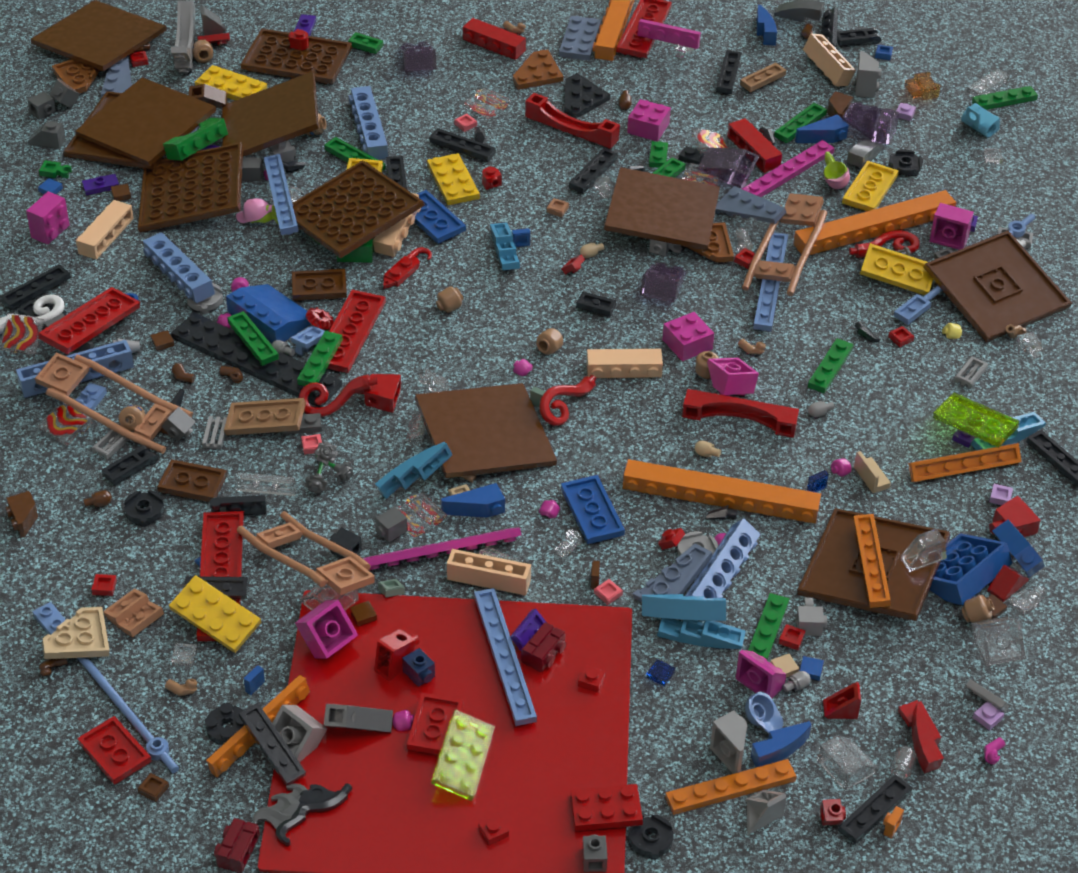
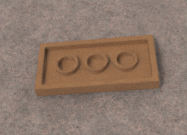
[224,398,306,435]

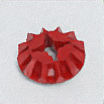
[306,307,334,329]

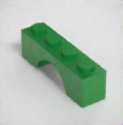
[163,118,228,161]

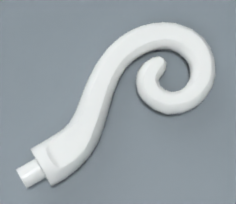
[0,294,64,334]

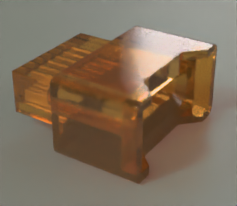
[904,71,941,100]

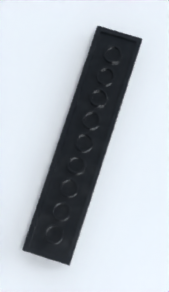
[171,312,343,408]

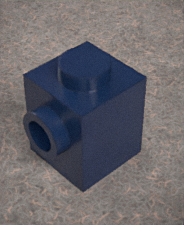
[402,648,435,687]

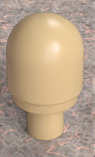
[580,243,604,259]
[694,441,721,458]

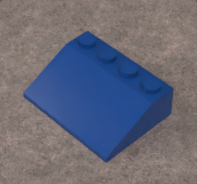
[226,284,311,343]
[929,533,1013,605]

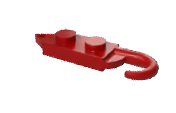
[383,247,432,289]

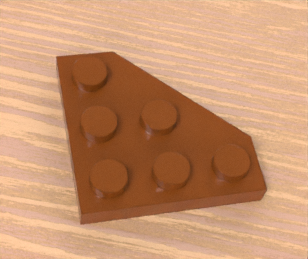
[513,49,564,90]
[52,59,100,93]
[685,222,734,262]

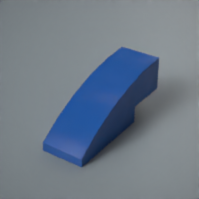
[756,5,777,46]
[751,721,811,768]

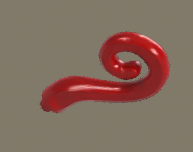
[849,230,920,258]
[298,375,378,417]
[539,375,596,426]

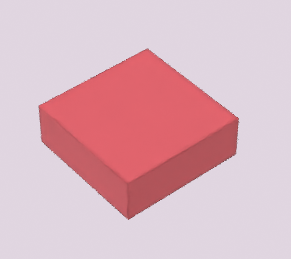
[454,114,477,132]
[301,434,322,455]
[594,579,623,605]

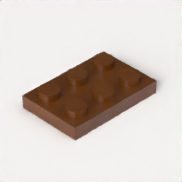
[292,269,347,301]
[157,459,227,502]

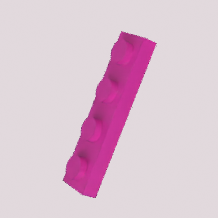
[638,19,701,49]

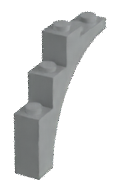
[171,1,196,74]

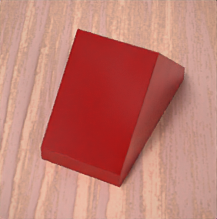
[987,565,1029,602]
[823,682,861,719]

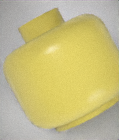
[942,323,962,339]

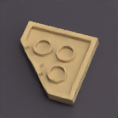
[42,607,110,659]

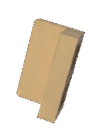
[854,451,891,493]

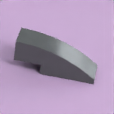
[774,0,825,22]
[847,139,884,168]

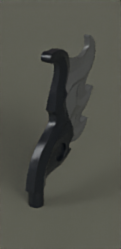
[253,783,353,846]

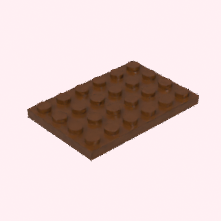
[241,28,352,85]

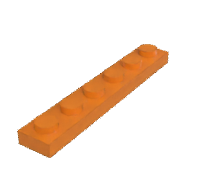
[908,443,1022,482]
[854,514,891,608]
[206,675,310,777]
[665,759,797,815]

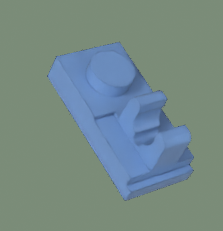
[291,325,325,355]
[72,383,107,417]

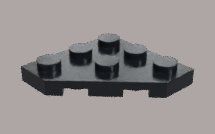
[564,73,611,119]

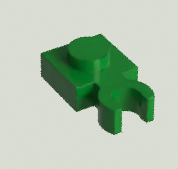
[39,160,72,178]

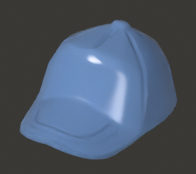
[745,692,783,734]

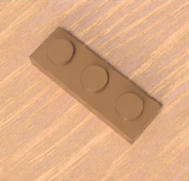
[740,62,786,92]

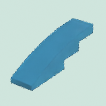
[490,222,520,270]
[971,412,1046,450]
[375,442,453,499]
[642,594,726,621]
[657,618,746,649]

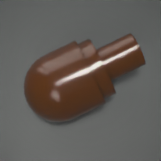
[619,90,632,110]
[83,490,112,508]

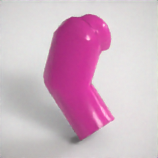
[984,737,1005,764]

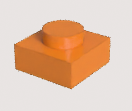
[883,806,904,839]

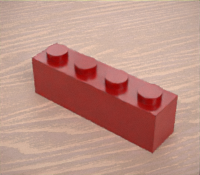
[463,18,526,60]
[727,118,782,173]

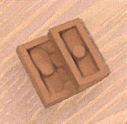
[103,588,164,637]

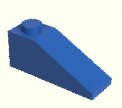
[795,115,849,144]
[441,483,505,518]
[992,519,1045,578]

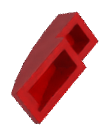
[912,701,944,774]

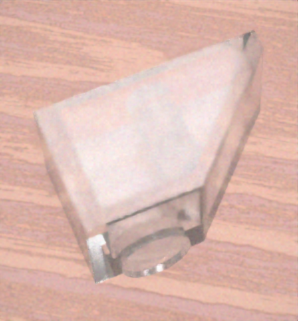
[900,529,947,572]

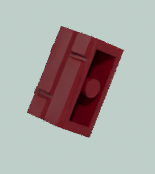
[521,622,567,672]
[214,818,260,873]

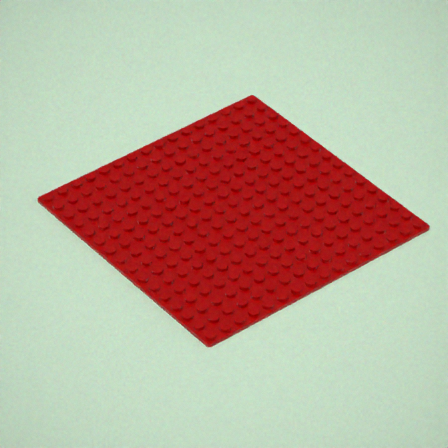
[258,590,632,873]

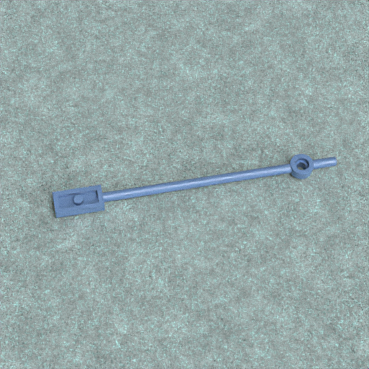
[894,214,1035,325]
[32,602,179,773]

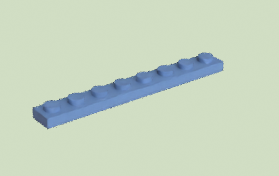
[263,154,299,235]
[753,232,788,332]
[474,588,537,726]

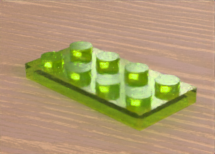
[933,393,1020,447]
[431,709,495,801]

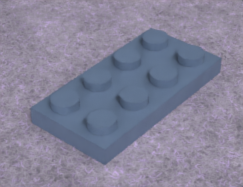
[559,16,601,61]

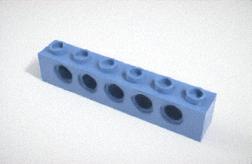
[348,86,388,160]
[143,232,215,303]
[16,340,134,398]
[685,518,760,621]

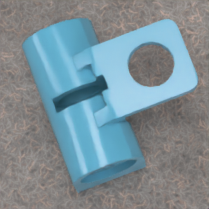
[961,103,1000,137]

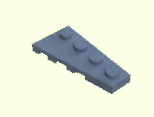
[101,56,132,98]
[715,186,786,224]
[632,544,713,602]

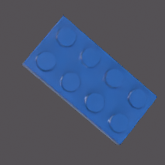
[414,190,466,244]
[561,475,625,544]

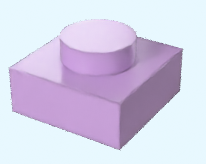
[895,103,916,121]
[990,484,1013,505]
[973,701,1004,731]

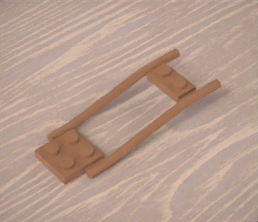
[742,193,827,296]
[35,352,193,454]
[237,511,375,595]

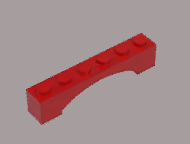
[525,93,620,149]
[682,389,799,438]

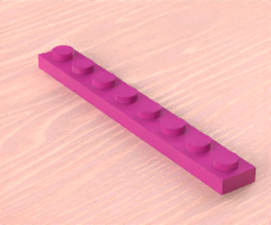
[742,140,835,197]
[362,527,521,570]

